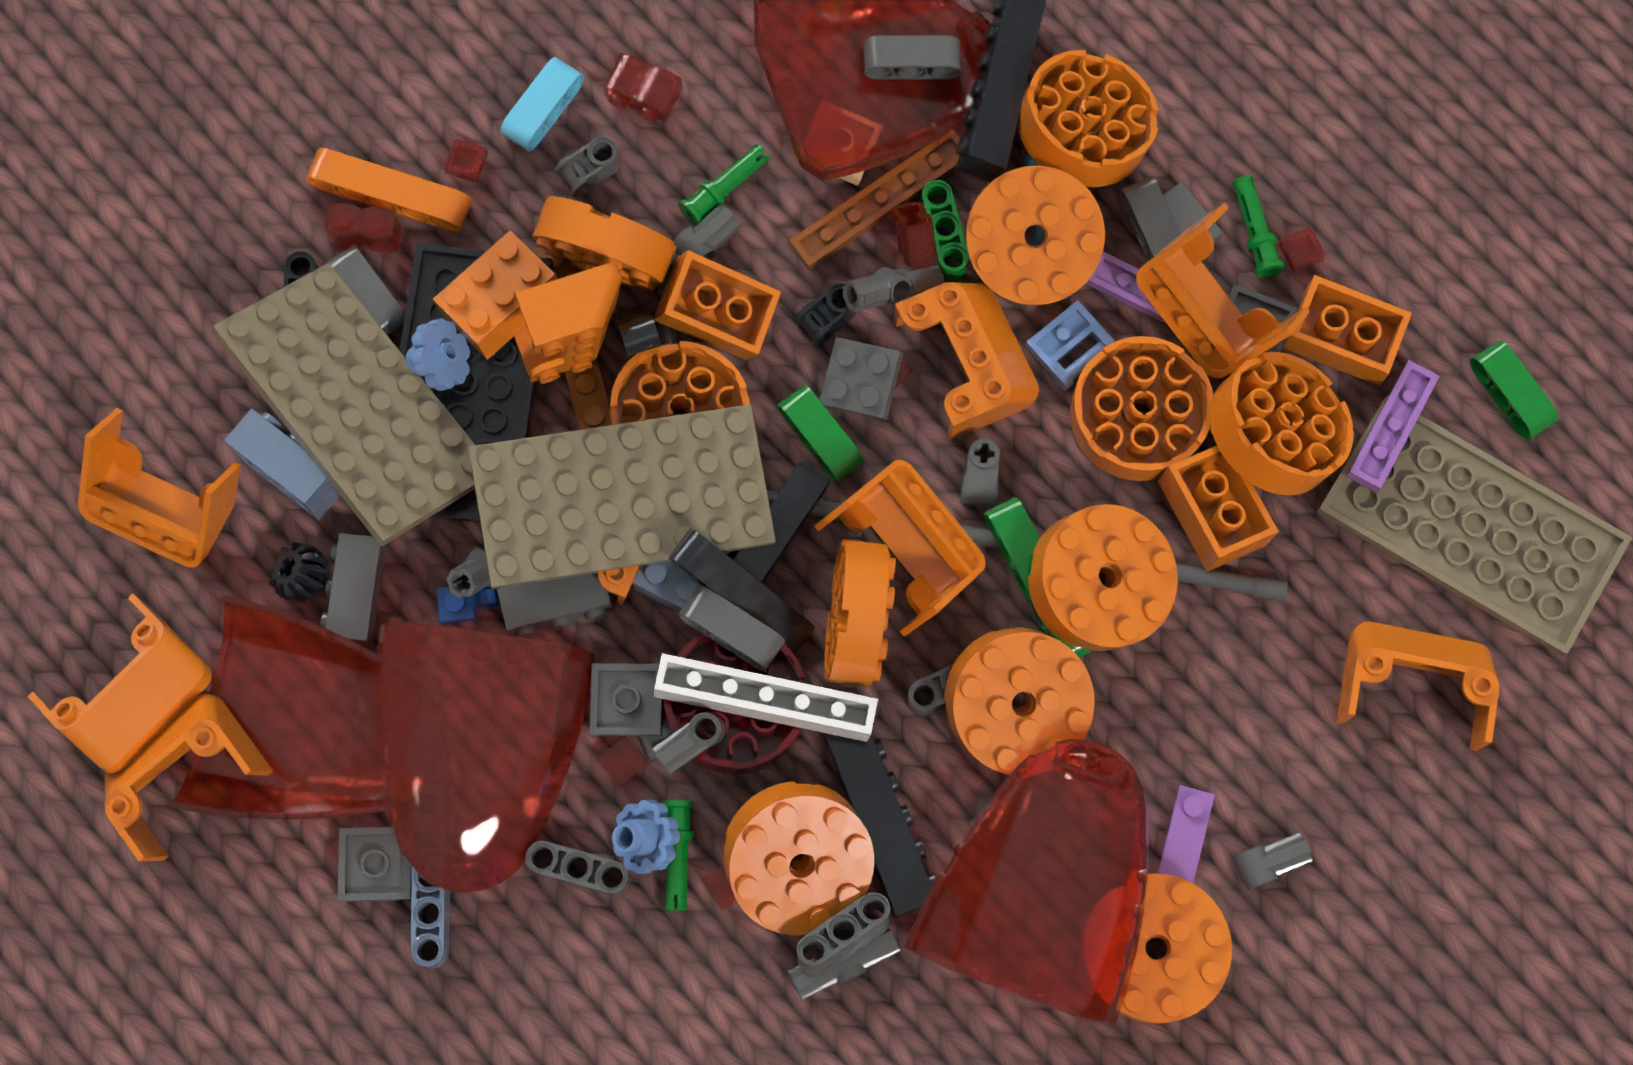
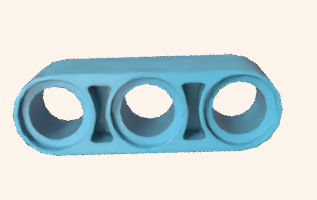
[500,57,584,152]

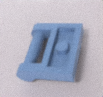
[1025,300,1115,391]

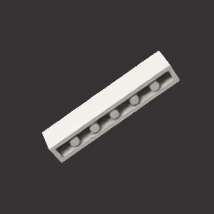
[654,653,878,742]

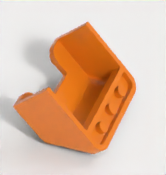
[514,263,622,384]
[893,282,1039,441]

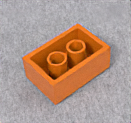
[433,230,558,360]
[653,250,781,360]
[1283,275,1412,386]
[1157,446,1279,572]

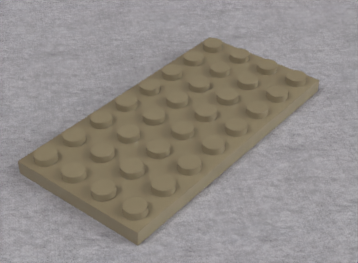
[212,263,475,547]
[1317,395,1633,657]
[469,404,776,590]

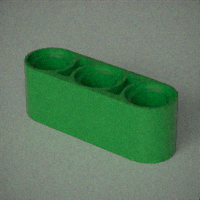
[921,180,969,282]
[1469,340,1559,440]
[777,385,865,483]

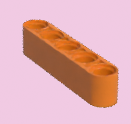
[306,148,472,232]

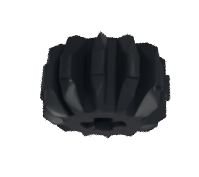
[268,542,329,603]

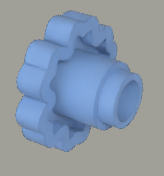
[406,318,470,391]
[612,800,680,874]

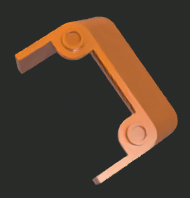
[1136,203,1310,378]
[78,408,241,568]
[814,460,985,637]
[27,593,212,774]
[1336,621,1500,751]
[104,693,273,862]

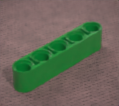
[984,497,1093,658]

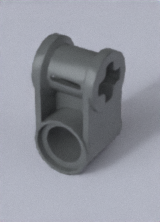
[554,136,621,198]
[960,438,1000,508]

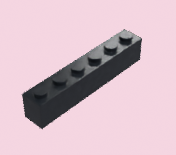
[956,0,1046,182]
[822,723,940,919]

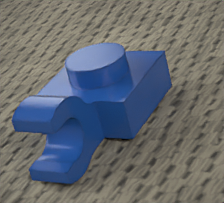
[436,587,500,625]

